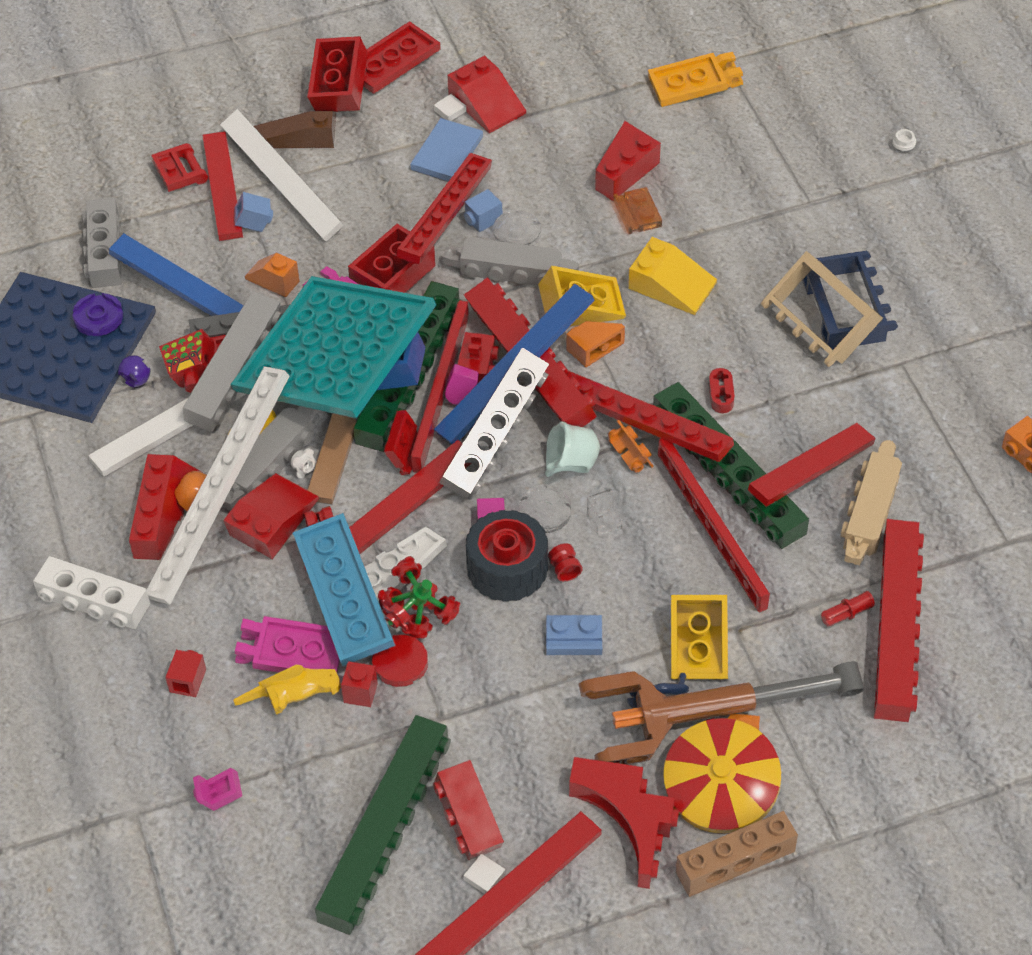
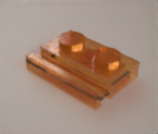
[613,187,662,234]

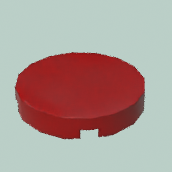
[372,635,428,687]

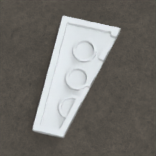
[365,527,447,608]

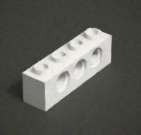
[33,556,150,629]

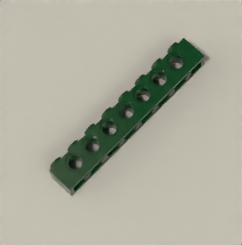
[354,281,462,452]
[653,381,809,549]

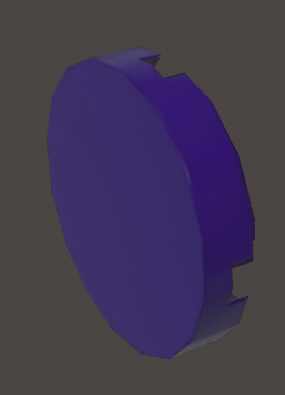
[73,293,124,336]

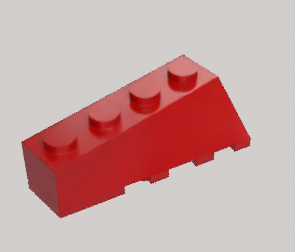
[129,454,203,560]

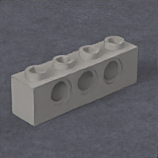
[82,198,122,288]

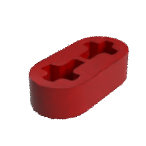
[709,368,735,414]

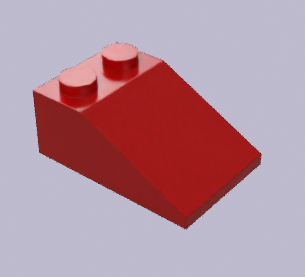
[447,55,527,134]
[223,473,319,560]

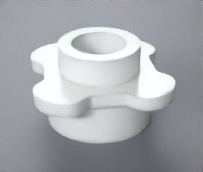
[291,448,317,478]

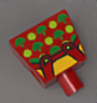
[159,329,214,393]

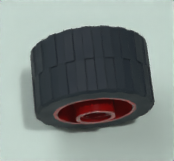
[465,510,548,602]

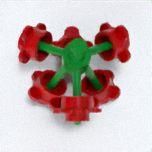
[378,556,460,639]

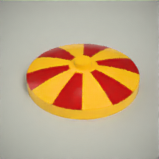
[664,718,781,834]

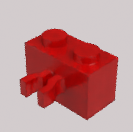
[457,332,499,385]

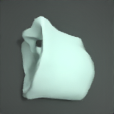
[545,421,600,477]

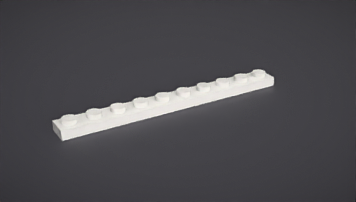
[147,367,289,605]

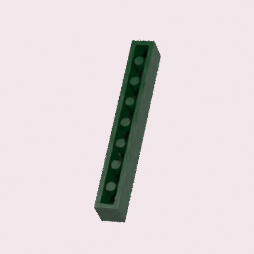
[315,715,451,935]

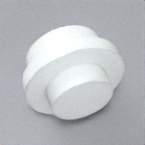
[892,129,916,151]

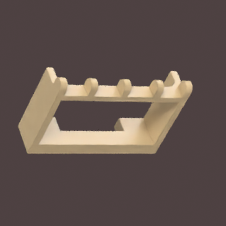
[761,251,883,367]

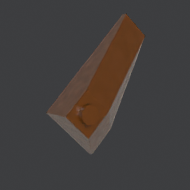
[240,111,336,149]

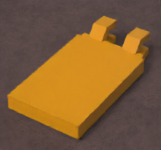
[648,52,743,107]

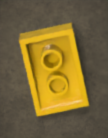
[628,237,717,315]
[538,265,626,327]
[671,595,728,679]

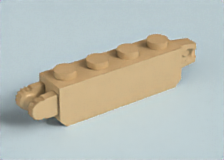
[840,440,902,565]

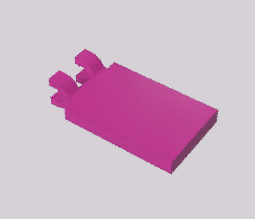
[235,616,340,673]

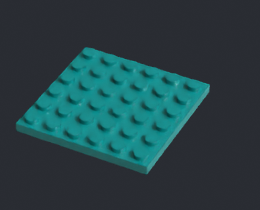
[230,276,436,418]

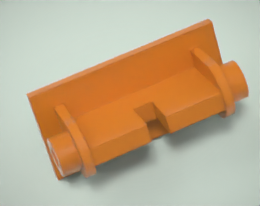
[608,420,654,473]

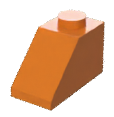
[245,252,300,297]
[566,321,625,368]

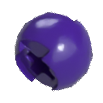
[118,355,151,387]

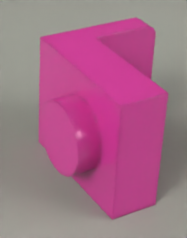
[193,768,243,811]

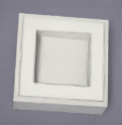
[434,94,466,121]
[463,854,506,894]

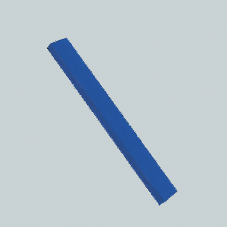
[434,284,595,445]

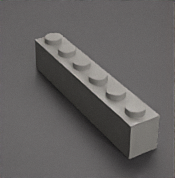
[183,291,283,432]

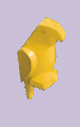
[233,664,341,715]

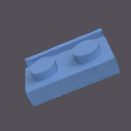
[546,615,603,655]

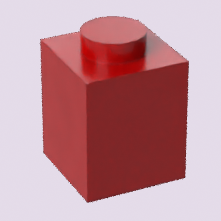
[165,649,206,698]
[341,661,378,708]

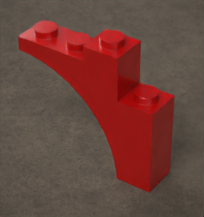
[569,757,679,889]

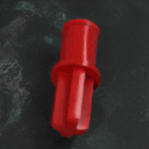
[821,591,875,627]

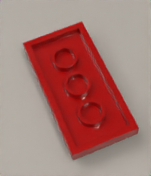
[363,21,441,94]

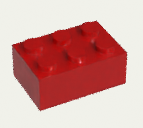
[307,36,368,112]
[348,223,436,293]

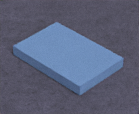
[410,118,483,181]

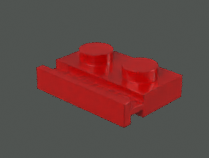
[384,410,418,475]

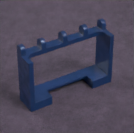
[802,251,898,350]

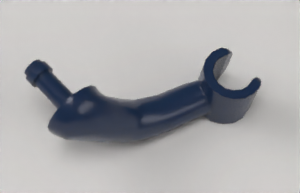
[627,673,689,708]

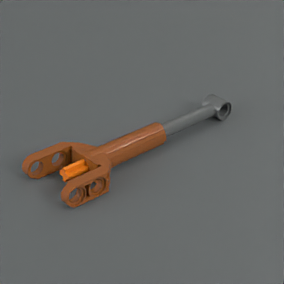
[578,661,864,764]

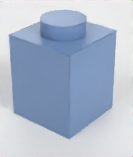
[464,189,503,232]
[234,192,273,232]

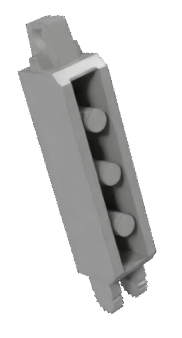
[443,238,579,286]
[222,406,319,510]

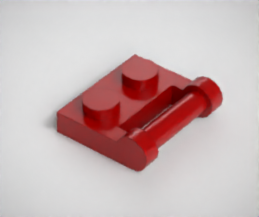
[151,143,208,192]

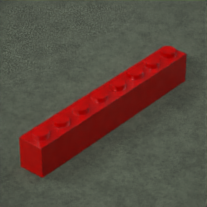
[464,277,597,427]
[874,519,924,722]

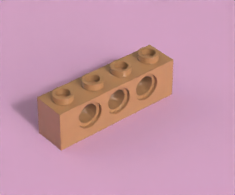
[675,811,798,897]

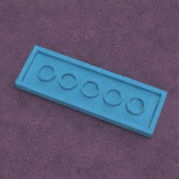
[293,513,395,666]

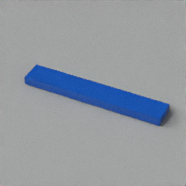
[109,233,244,316]

